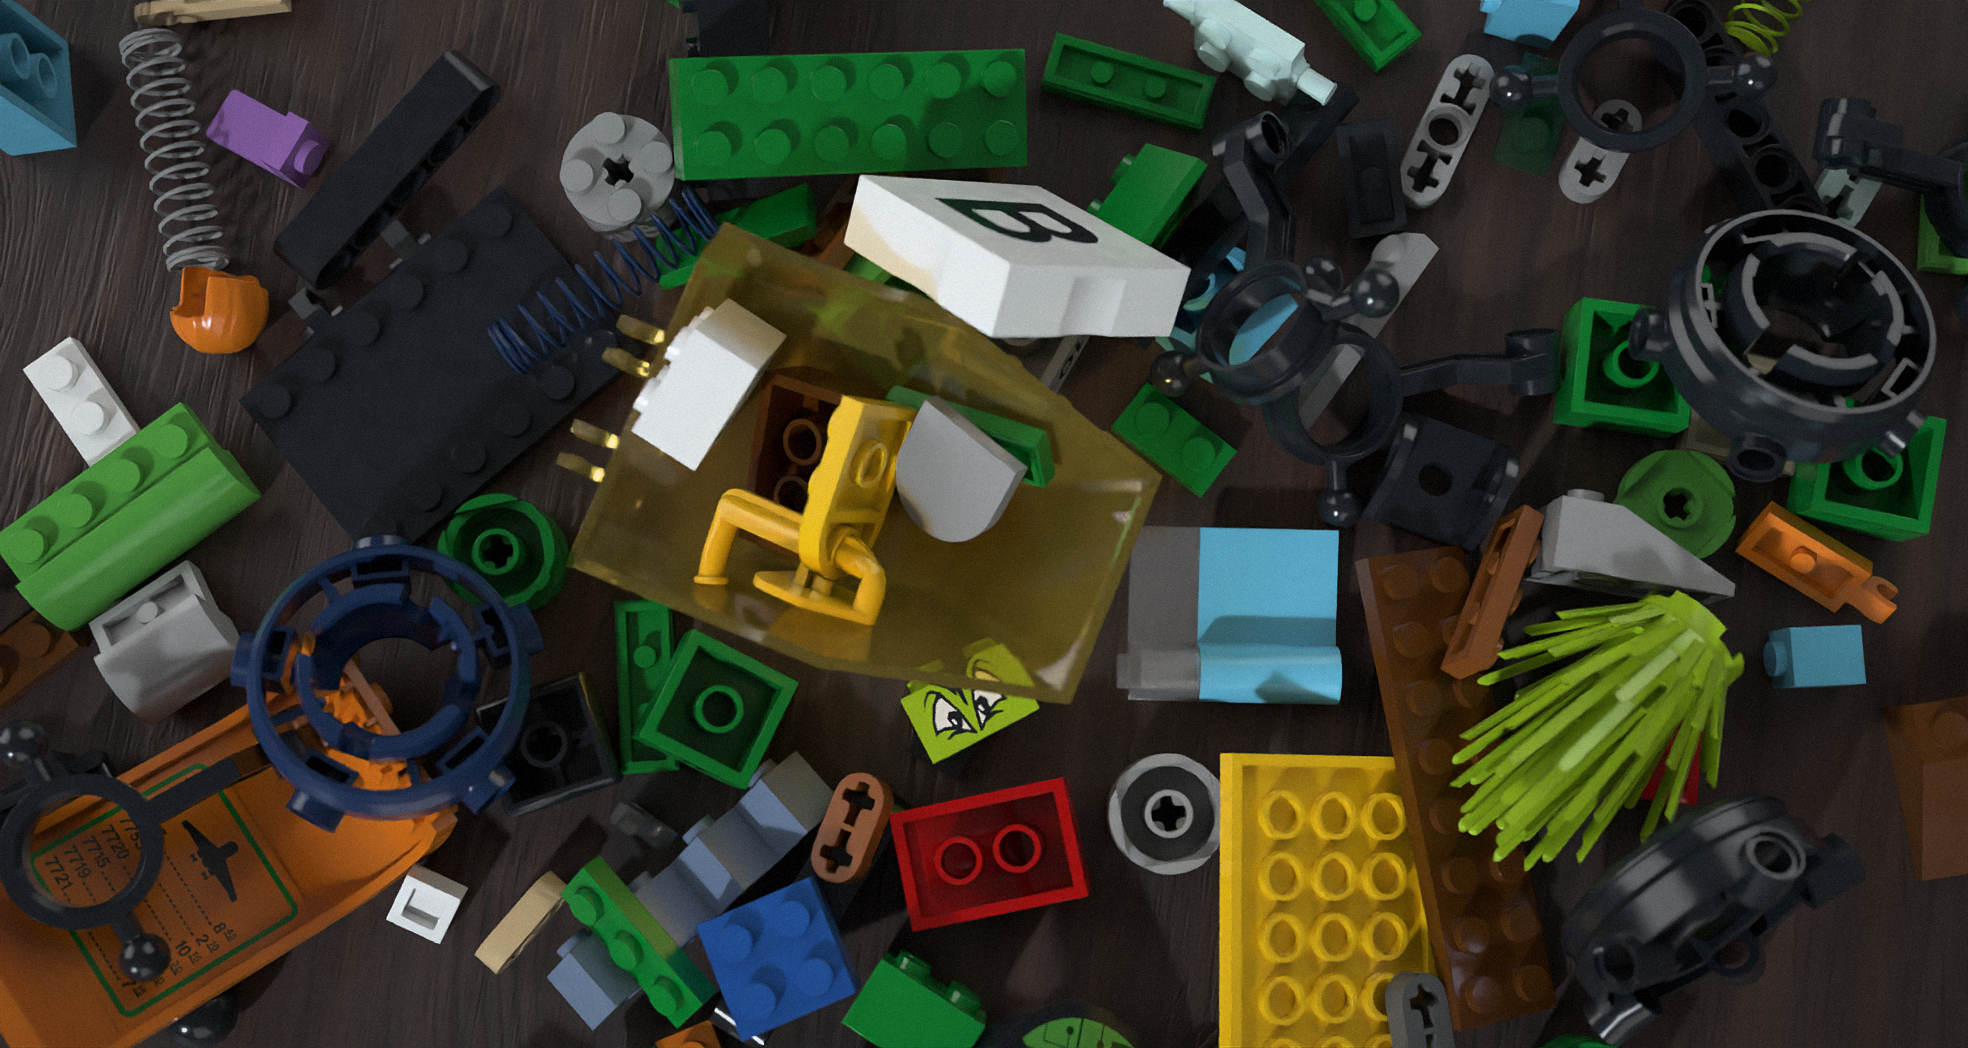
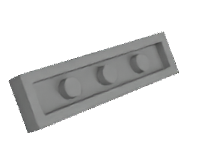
[1298,232,1439,431]

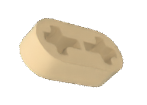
[475,870,567,975]

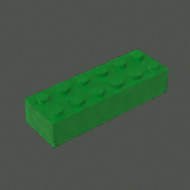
[668,49,1028,180]

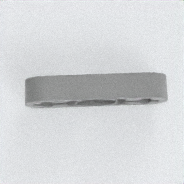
[1400,54,1494,209]

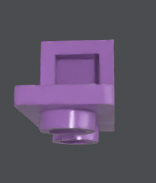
[206,90,331,190]

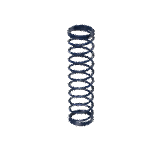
[487,186,724,375]

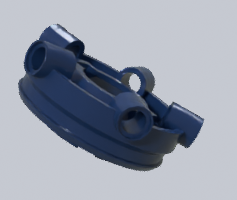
[230,535,545,834]

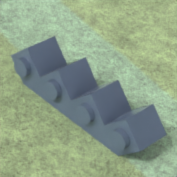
[547,751,834,1030]

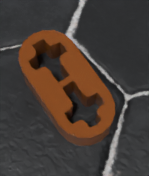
[811,772,894,885]

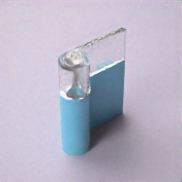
[1116,525,1342,705]

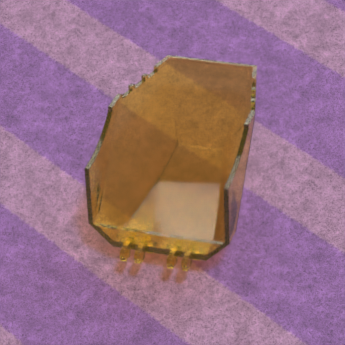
[555,221,1162,705]

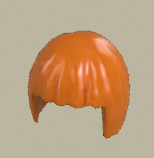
[170,265,269,354]

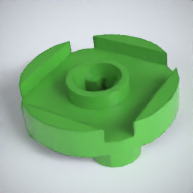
[1613,449,1736,559]

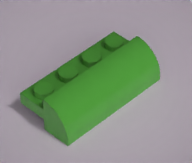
[0,402,263,632]

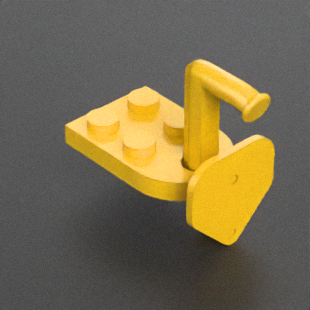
[694,395,920,625]

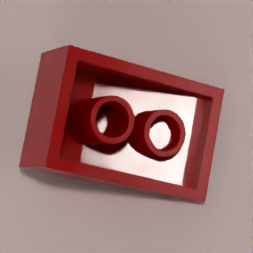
[889,776,1093,932]

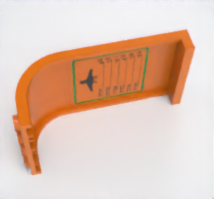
[0,630,458,1048]

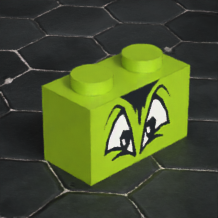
[900,641,1039,764]

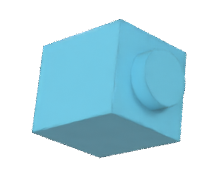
[1763,625,1866,689]

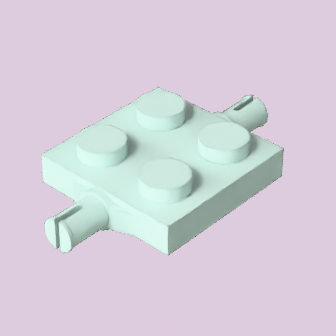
[1163,0,1338,106]

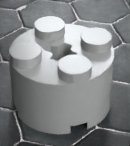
[560,112,685,243]
[1106,753,1220,875]

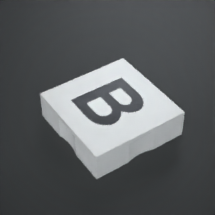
[844,175,1191,337]

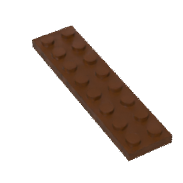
[1355,545,1558,1031]

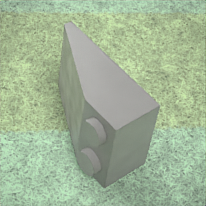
[1523,489,1735,606]

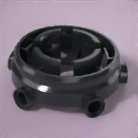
[1628,209,1938,482]
[1561,792,1865,1048]

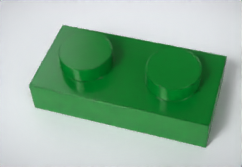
[1111,382,1237,499]

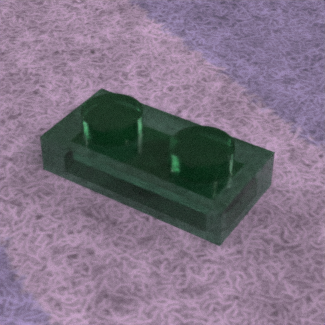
[1490,52,1565,177]

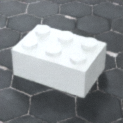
[631,298,787,471]

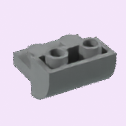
[89,560,240,726]

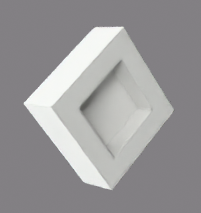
[386,863,468,944]

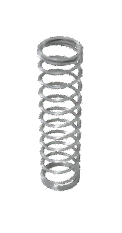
[119,28,231,275]

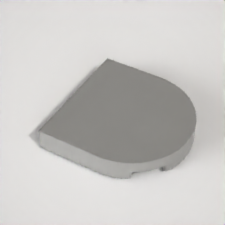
[895,395,1027,542]

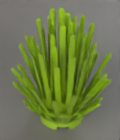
[1449,587,1744,871]

